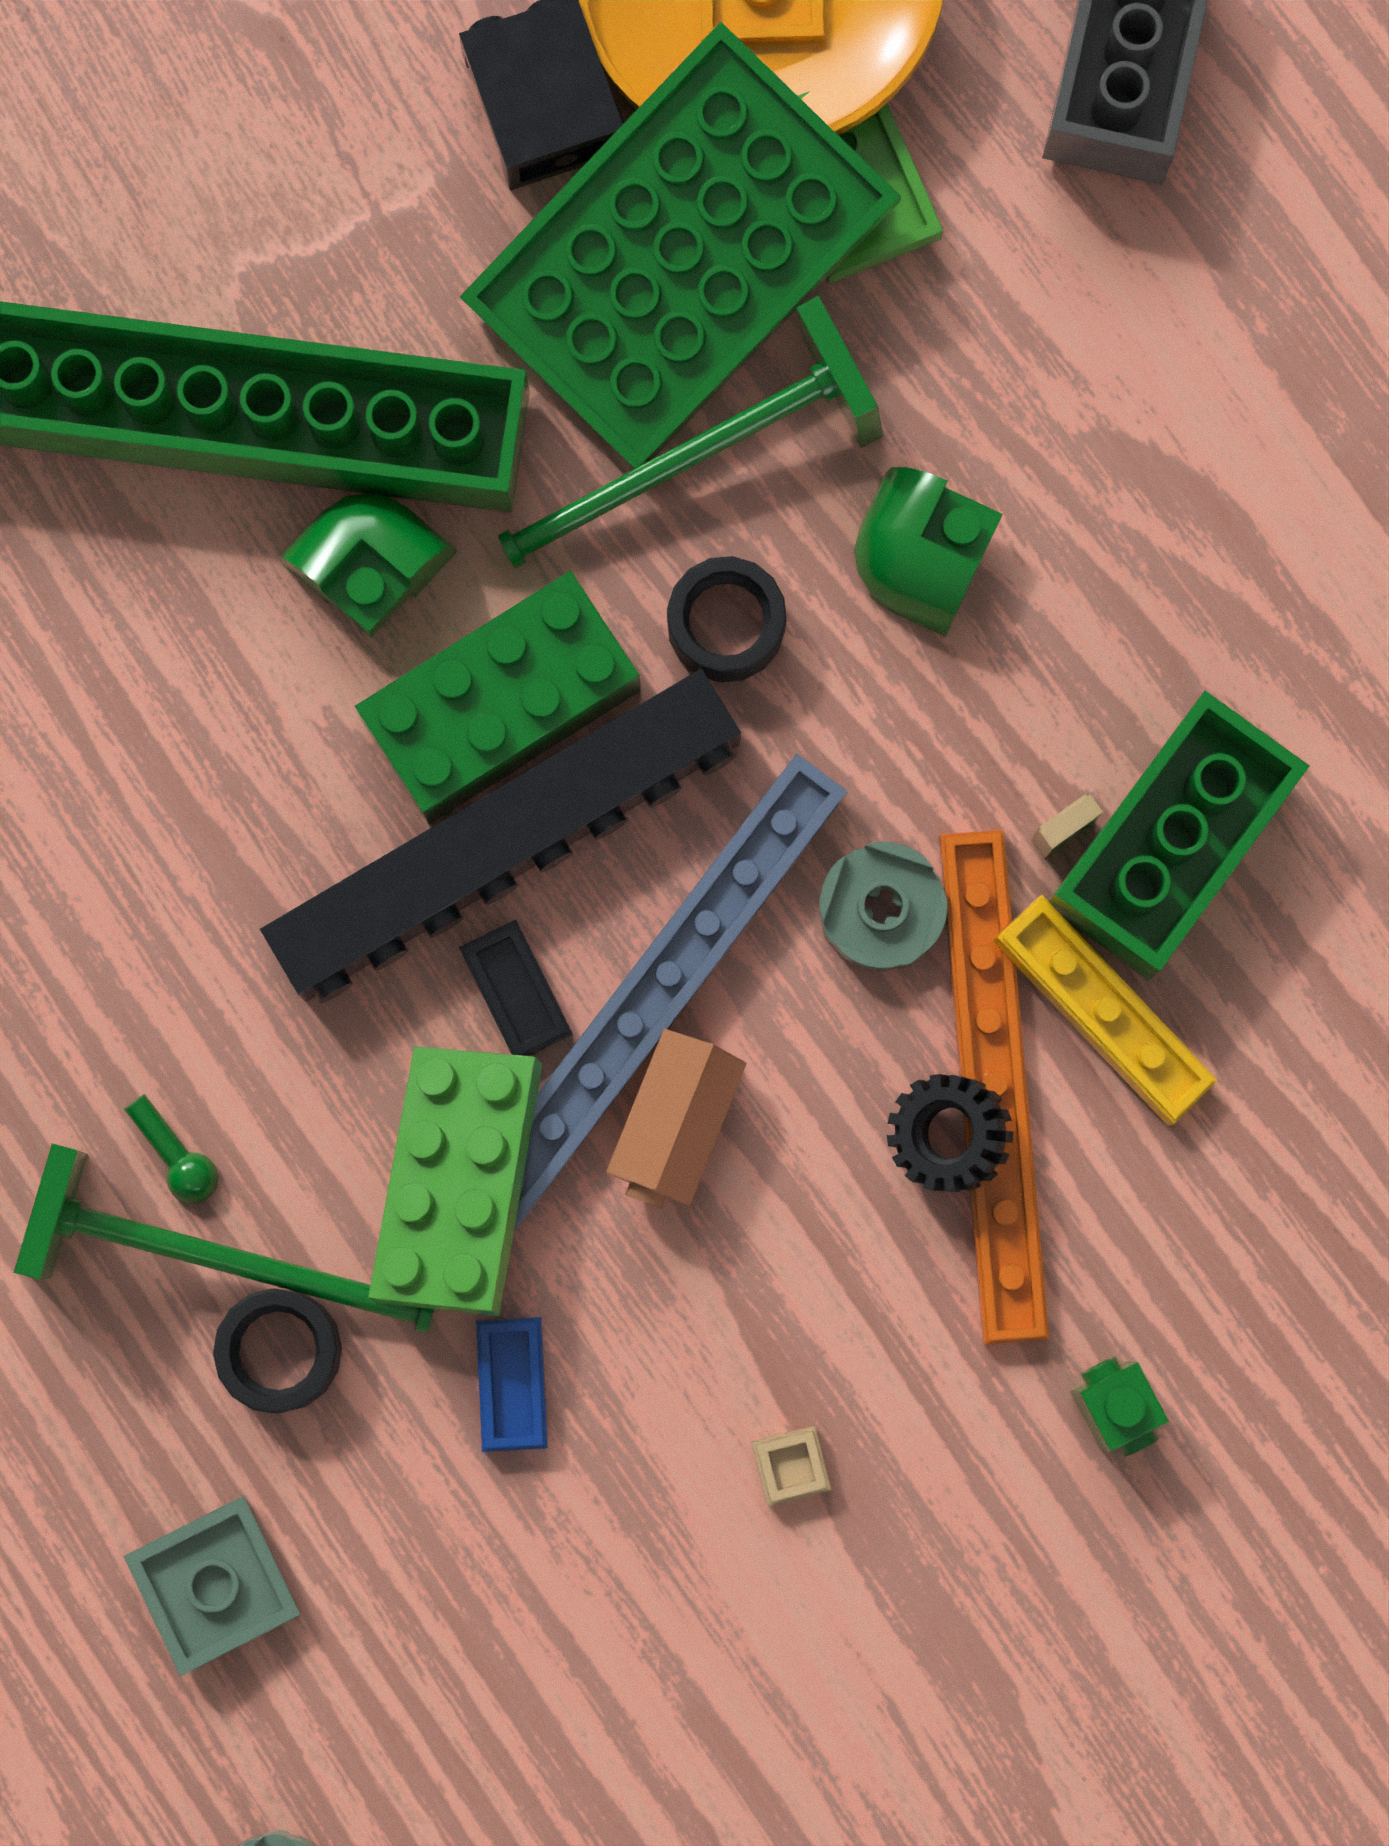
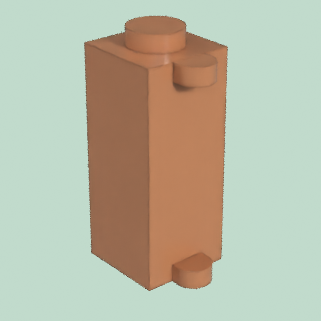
[606,1028,747,1209]

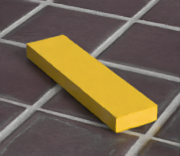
[992,895,1218,1126]

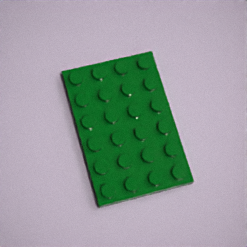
[460,22,901,469]

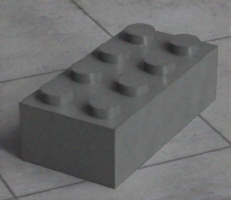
[1042,0,1208,185]

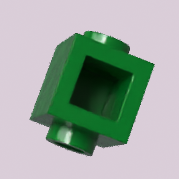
[1070,1356,1169,1457]

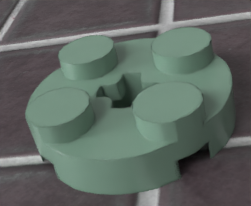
[819,842,947,971]

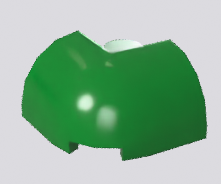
[853,467,1003,637]
[280,494,457,638]

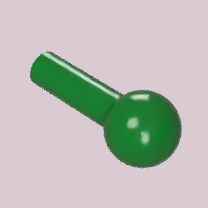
[124,1094,218,1204]

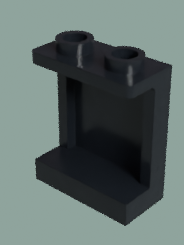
[459,0,623,191]

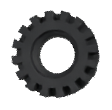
[887,1074,1013,1192]

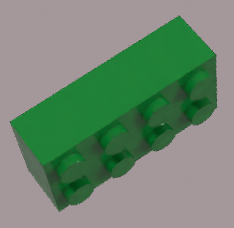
[354,570,641,825]
[1049,690,1310,980]

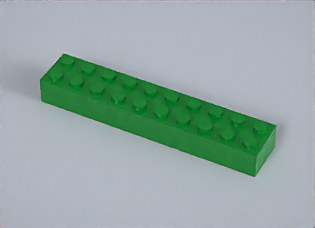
[0,301,530,512]

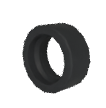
[667,556,787,683]
[213,1288,342,1414]

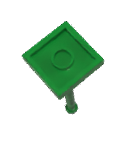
[497,296,883,569]
[13,1143,434,1334]

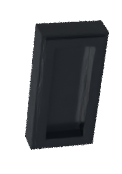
[459,919,573,1056]

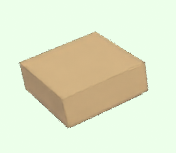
[1032,794,1103,859]
[752,1426,831,1506]

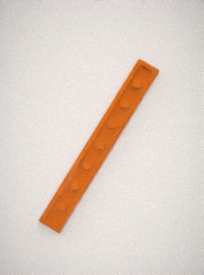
[939,830,1050,1345]

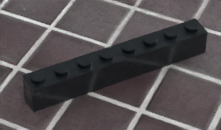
[260,668,741,1003]

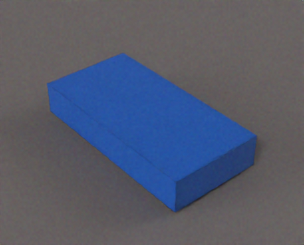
[476,1317,548,1452]

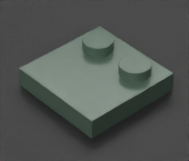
[123,1496,301,1677]

